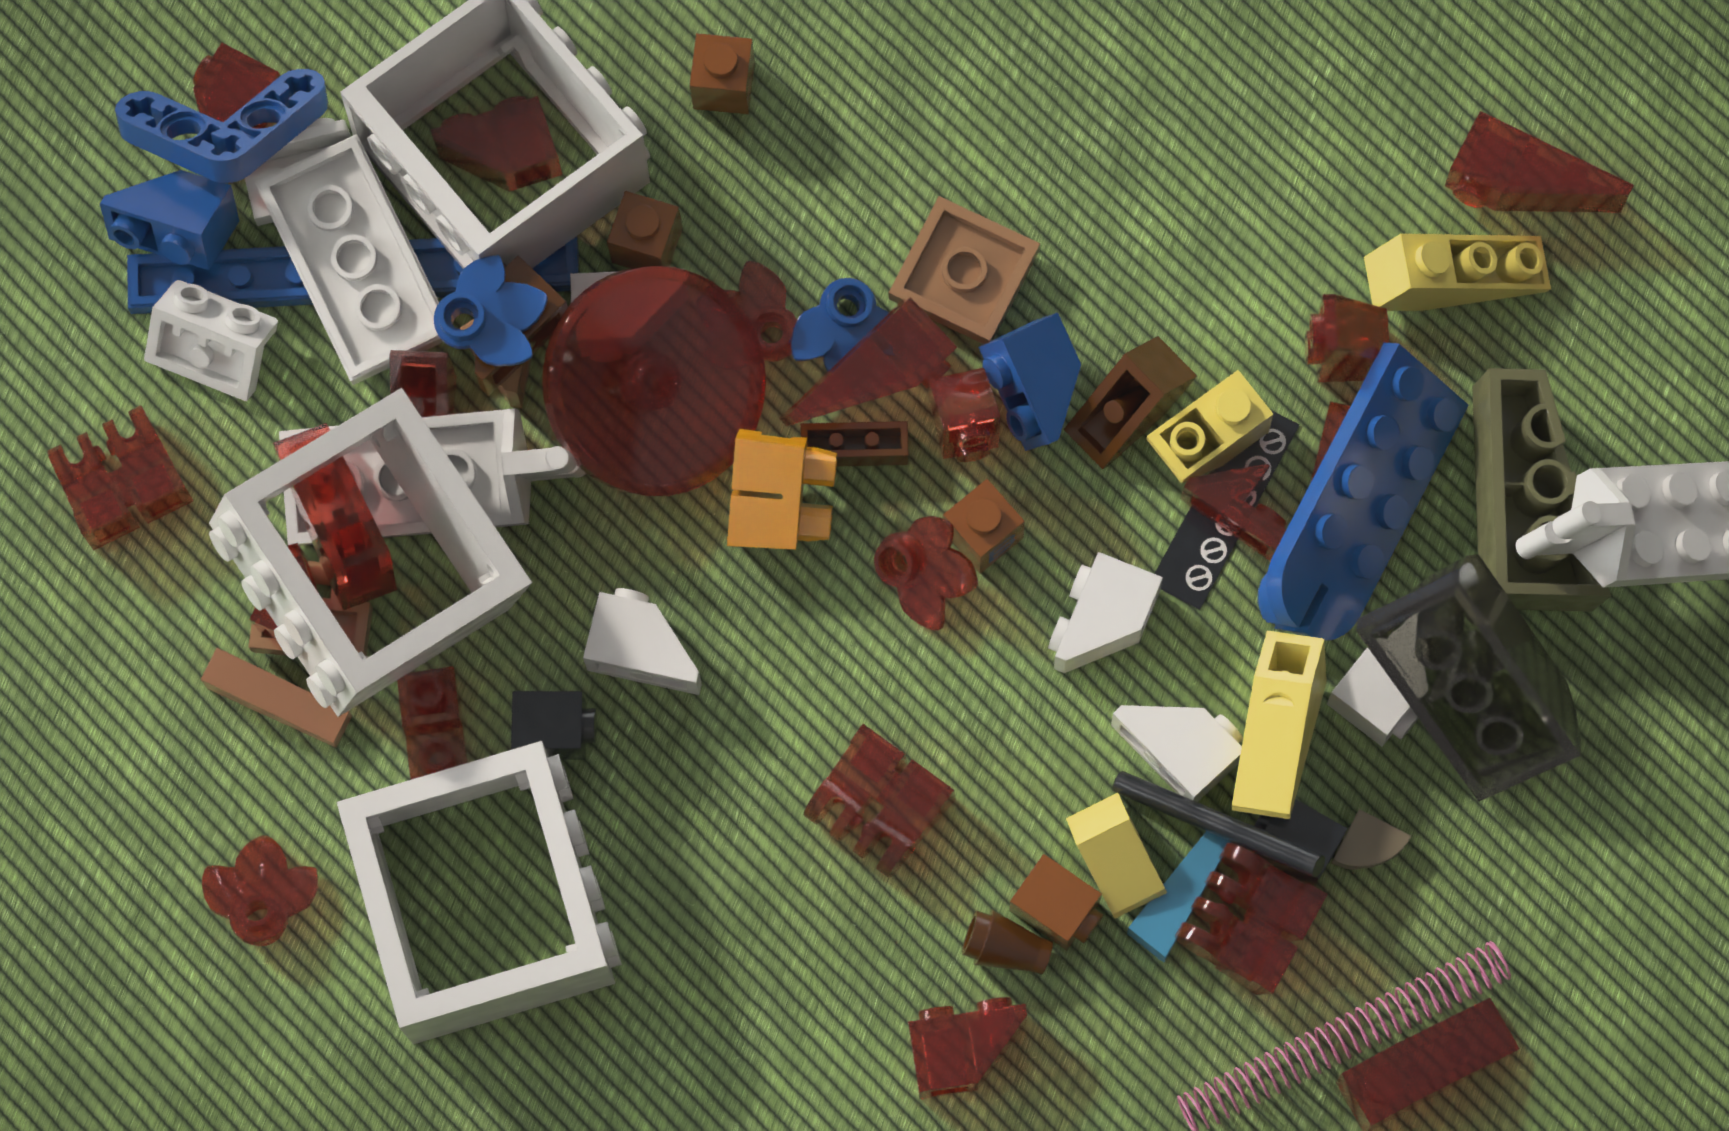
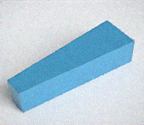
[1127,831,1232,963]

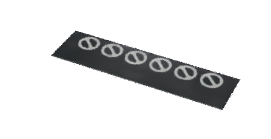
[1154,410,1300,610]

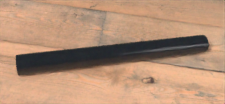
[1113,771,1325,877]

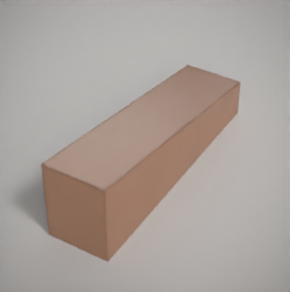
[201,648,352,748]

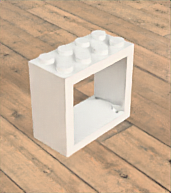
[340,0,650,269]
[209,388,532,717]
[337,741,622,1044]

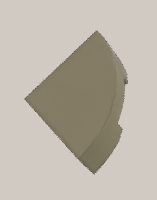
[1331,809,1411,870]

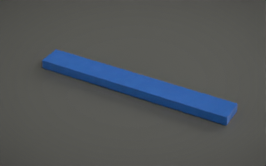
[127,235,579,314]

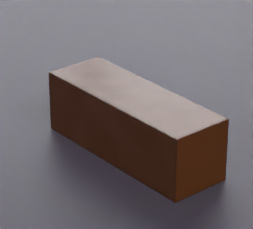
[800,421,909,467]

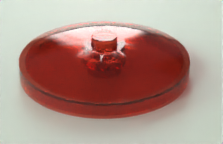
[542,266,766,496]

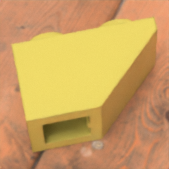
[1146,370,1273,484]

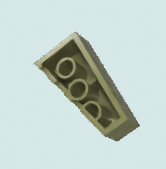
[1472,368,1611,612]

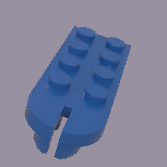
[1257,342,1469,641]

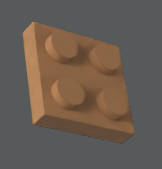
[888,196,1040,344]

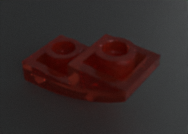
[397,666,468,780]

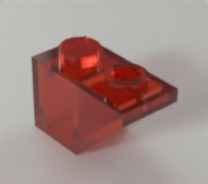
[430,96,563,192]
[1305,294,1389,383]
[928,368,1000,462]
[908,997,1027,1099]

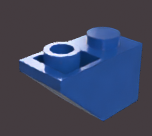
[100,170,240,270]
[978,312,1081,451]

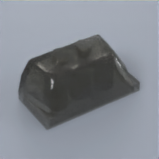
[1356,554,1581,802]

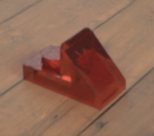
[1180,464,1287,561]

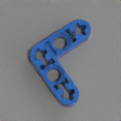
[115,69,328,183]

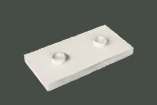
[255,134,443,385]

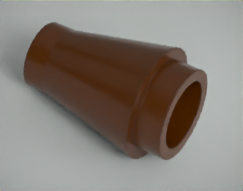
[962,909,1053,975]

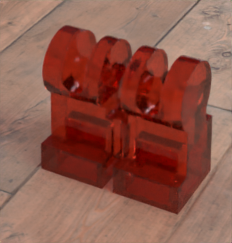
[47,405,194,550]
[803,724,956,878]
[1174,843,1328,995]

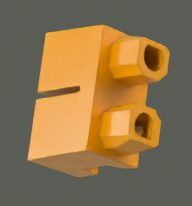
[727,429,837,550]

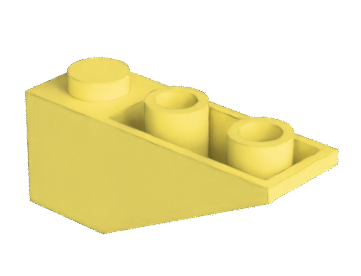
[1364,234,1551,311]
[1232,631,1327,819]

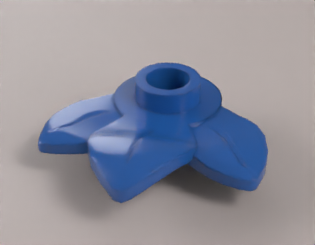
[434,255,548,366]
[791,278,904,391]

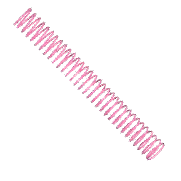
[1177,941,1511,1131]

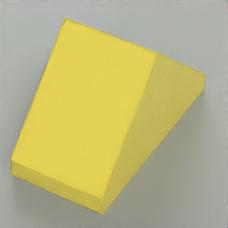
[1066,793,1167,919]

